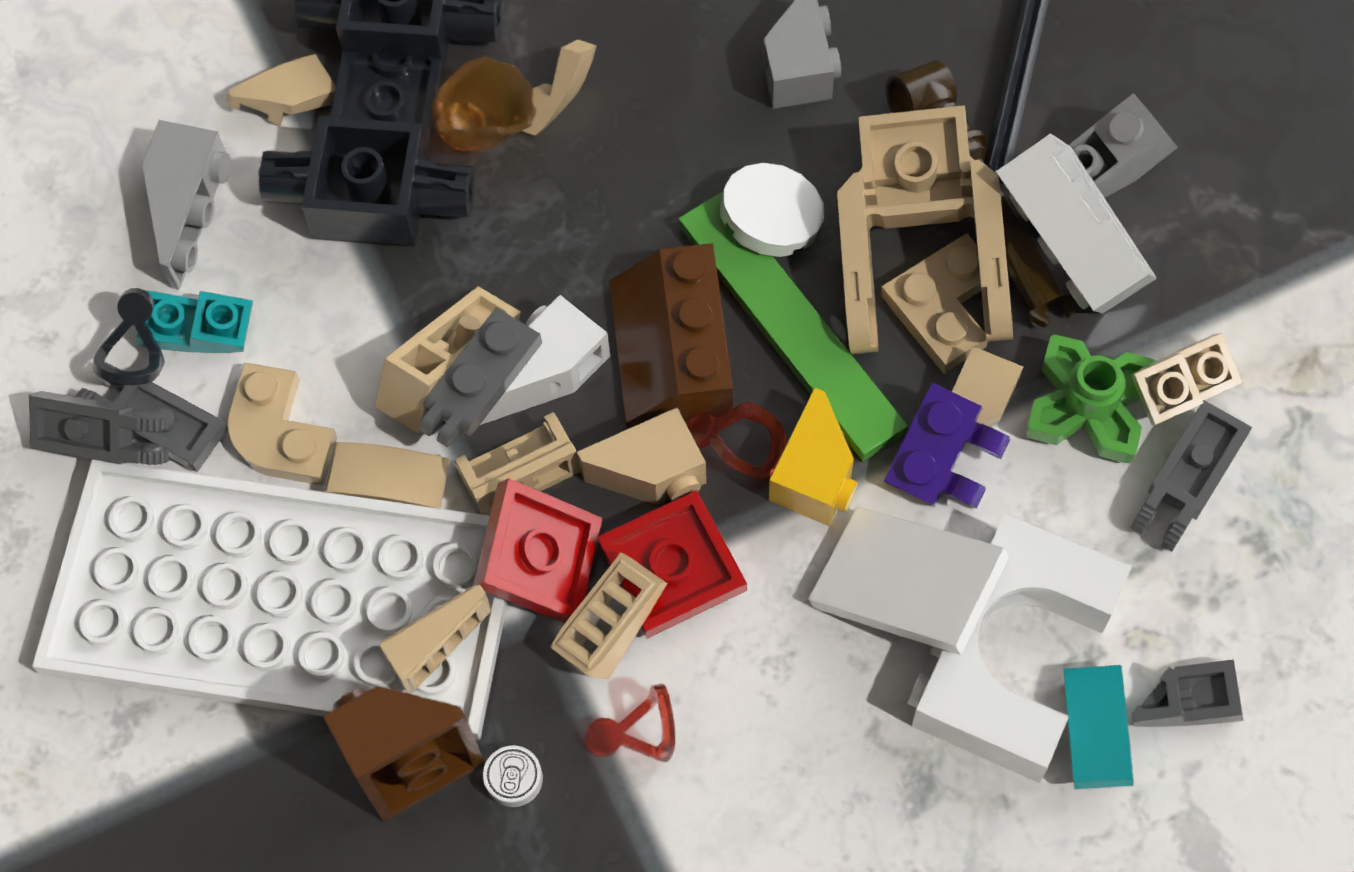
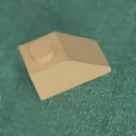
[577,408,706,505]

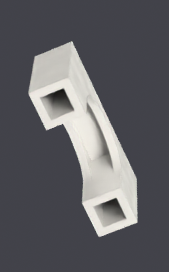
[907,512,1132,783]

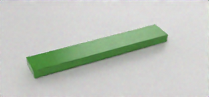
[679,192,908,462]

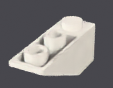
[480,295,610,425]

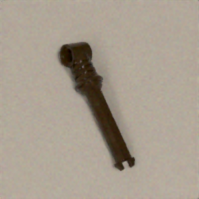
[885,61,1075,328]

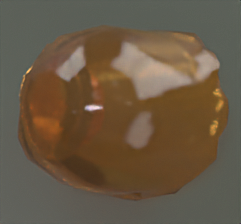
[432,56,537,153]

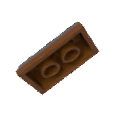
[609,243,733,427]
[323,686,485,822]

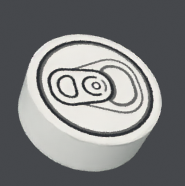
[483,746,543,807]

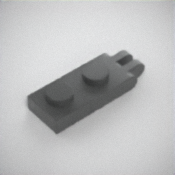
[419,307,542,447]

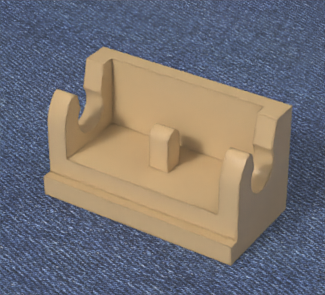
[454,412,580,516]

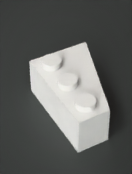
[996,133,1157,314]

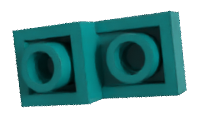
[136,290,253,353]
[1063,665,1134,789]

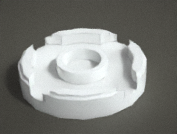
[720,163,824,257]

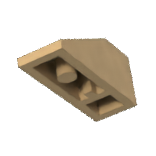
[374,286,521,433]

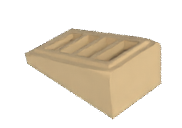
[550,553,667,680]
[380,584,491,694]

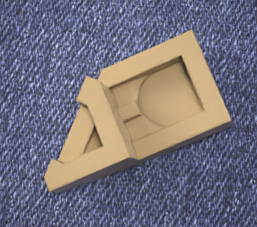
[522,40,596,135]
[226,54,336,126]
[952,346,1023,428]

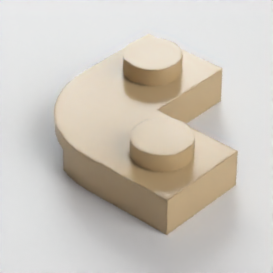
[228,362,337,486]

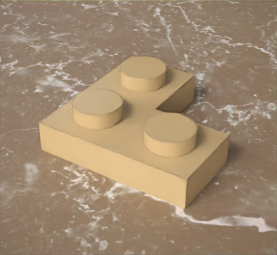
[881,233,988,374]

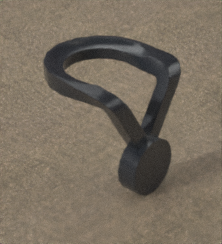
[93,288,165,385]

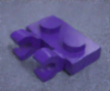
[884,383,1011,509]

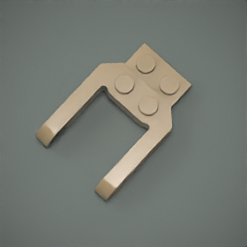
[837,105,1013,355]

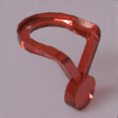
[687,402,787,479]
[585,683,675,762]

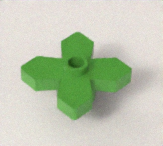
[1025,335,1156,463]

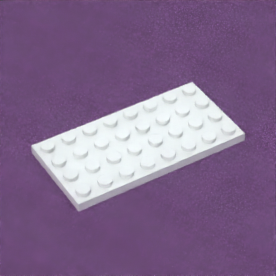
[32,459,508,740]

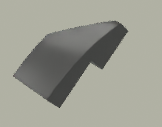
[1132,659,1243,727]

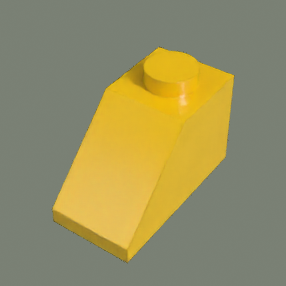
[769,388,858,526]

